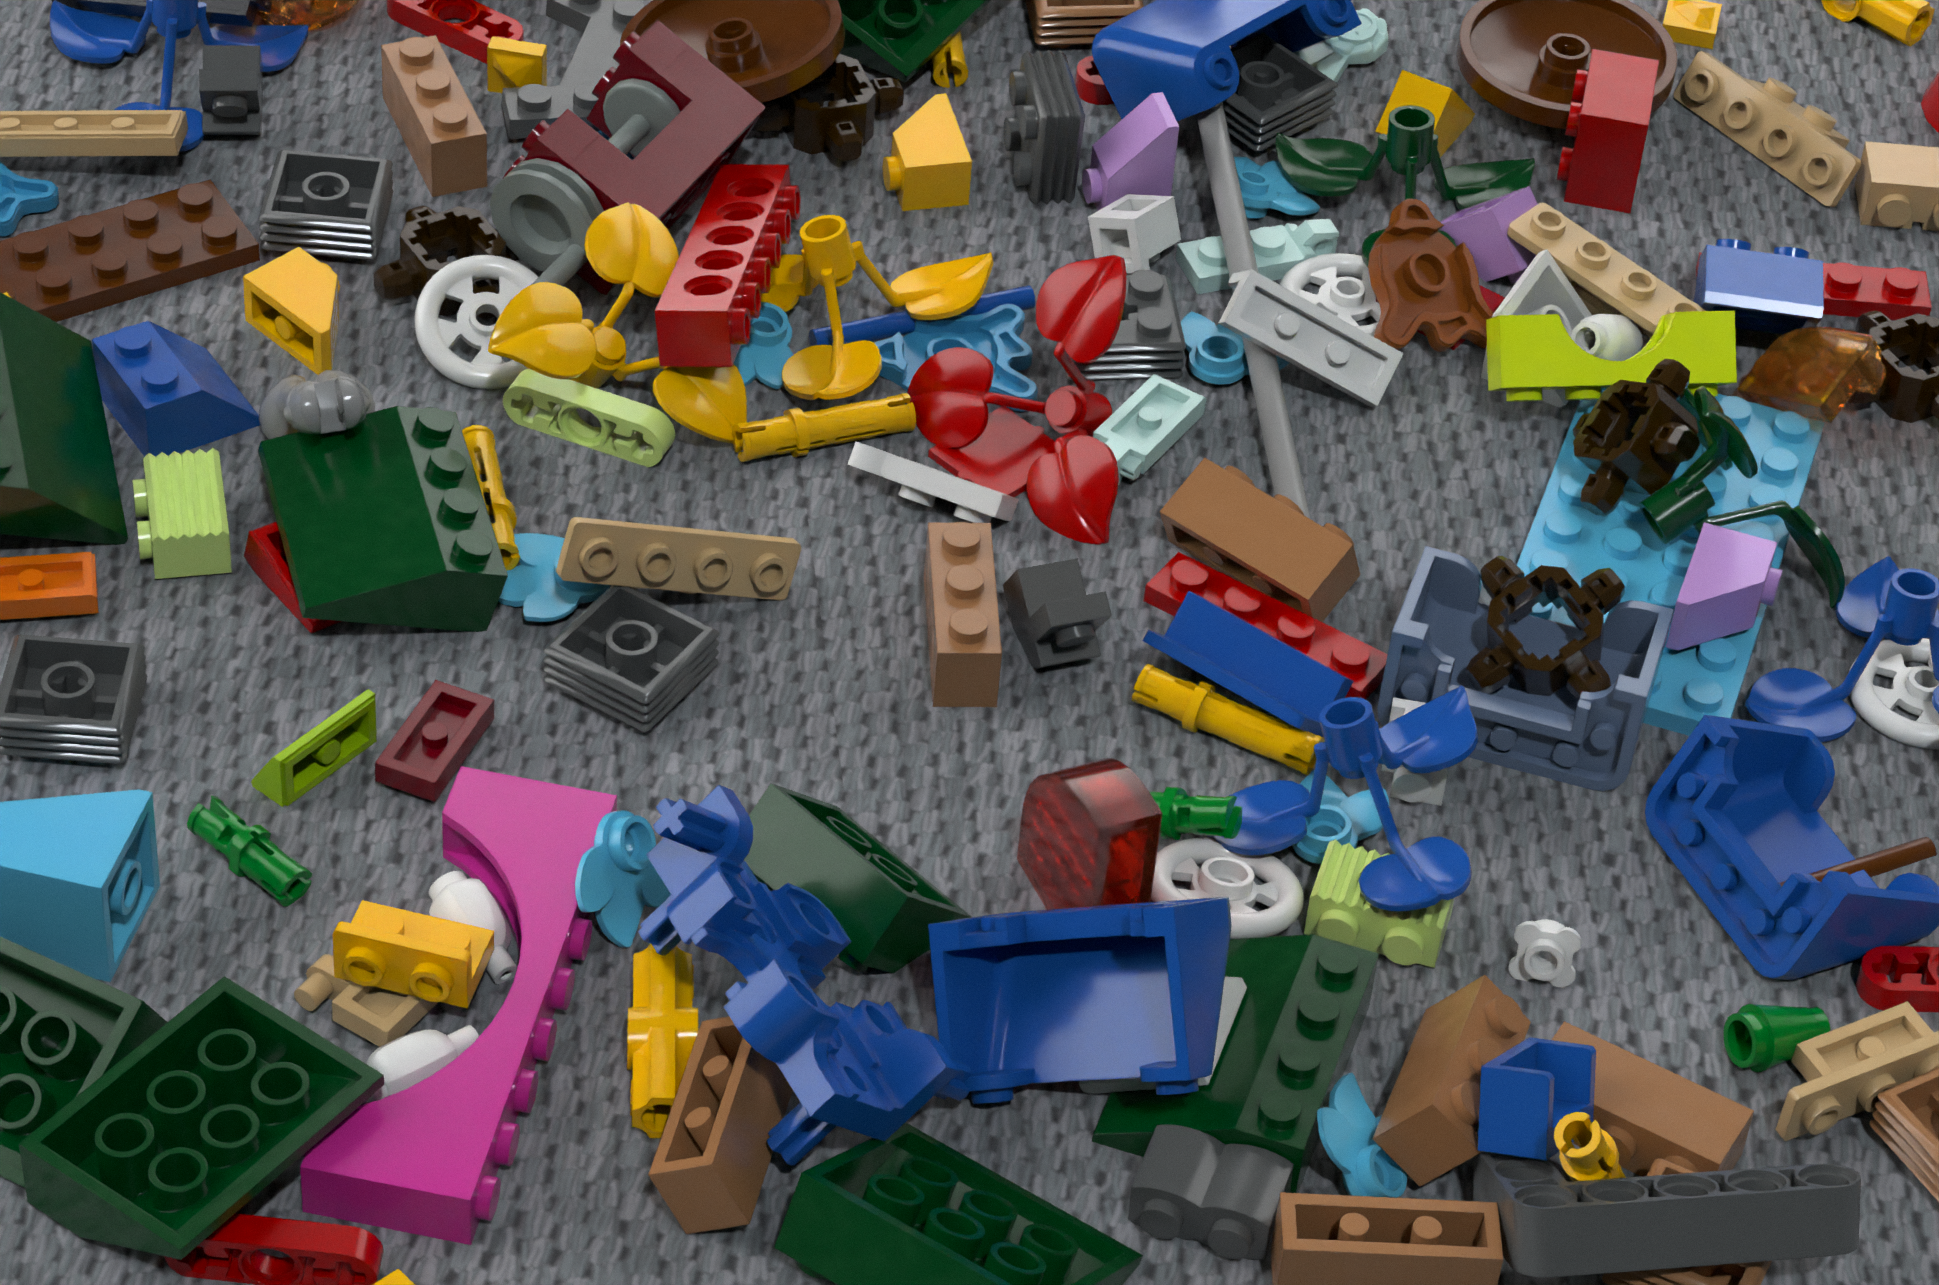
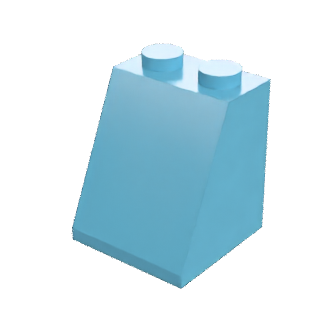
[0,789,160,982]

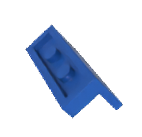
[1142,591,1354,737]

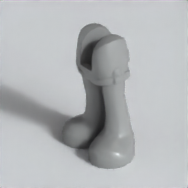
[259,370,375,439]

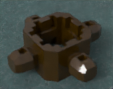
[752,54,904,161]
[373,205,519,320]
[1839,310,1939,423]
[1573,359,1700,516]
[1466,556,1625,700]

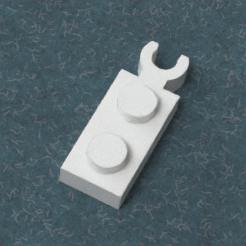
[848,441,1019,523]

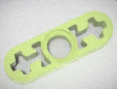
[503,369,675,467]

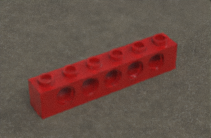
[655,164,801,367]

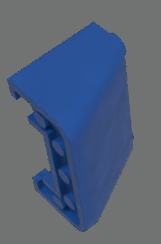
[1092,0,1362,121]
[1645,715,1939,980]
[928,897,1232,1104]

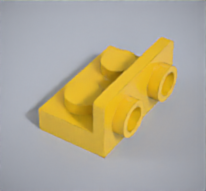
[333,900,494,1009]

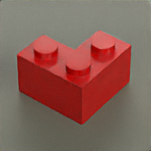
[1556,49,1659,213]

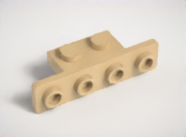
[1673,51,1861,207]
[1507,203,1706,339]
[556,517,801,600]
[1776,1001,1939,1141]

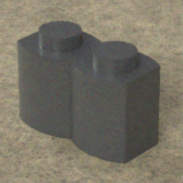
[1128,1124,1294,1260]

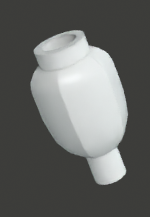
[1571,313,1650,361]
[429,871,517,984]
[364,1025,479,1104]

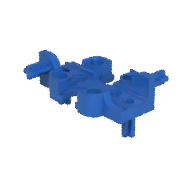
[638,785,972,1165]

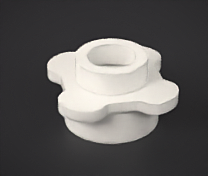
[1509,919,1581,988]

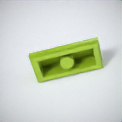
[251,689,377,807]

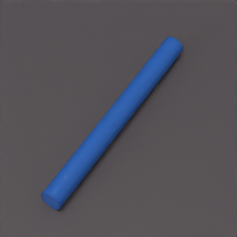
[809,285,1035,346]

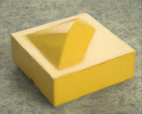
[1663,0,1722,49]
[487,36,547,93]

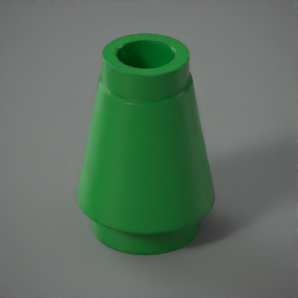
[1723,1004,1830,1072]

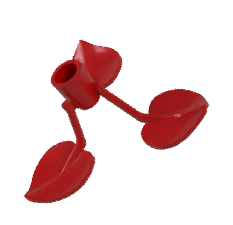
[907,255,1126,544]

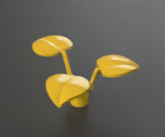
[488,202,747,444]
[761,215,993,400]

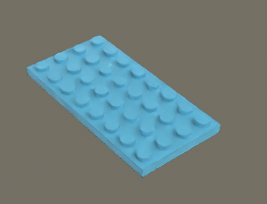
[1517,388,1825,736]

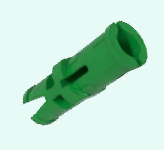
[1104,787,1242,840]
[187,796,312,907]

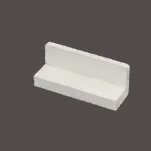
[1219,269,1403,407]

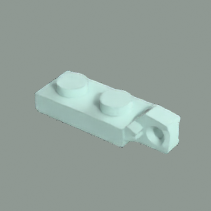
[1176,219,1339,294]
[1093,374,1206,485]

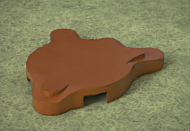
[1368,199,1494,352]

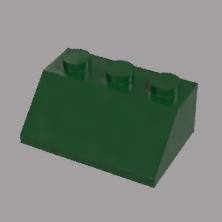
[744,783,971,973]

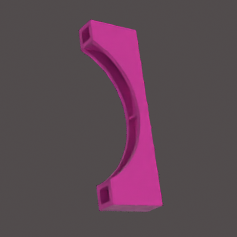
[300,766,617,1245]

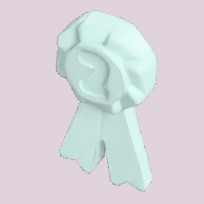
[1294,8,1388,83]

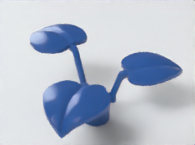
[50,0,309,152]
[1745,556,1939,742]
[1206,685,1478,911]

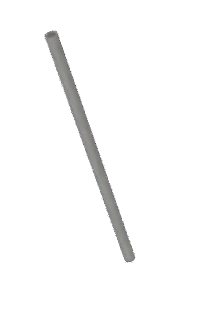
[1196,102,1311,519]

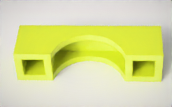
[1486,311,1737,402]

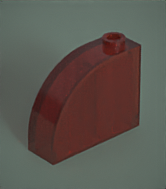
[1017,758,1162,910]

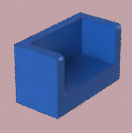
[1478,1037,1596,1160]

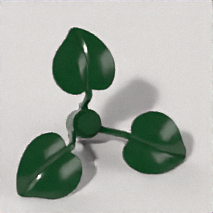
[1275,105,1535,267]
[1639,386,1845,609]

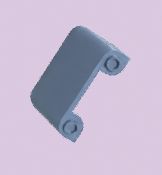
[1377,546,1674,791]

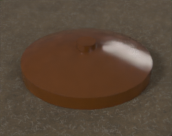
[620,0,845,103]
[1456,0,1677,129]

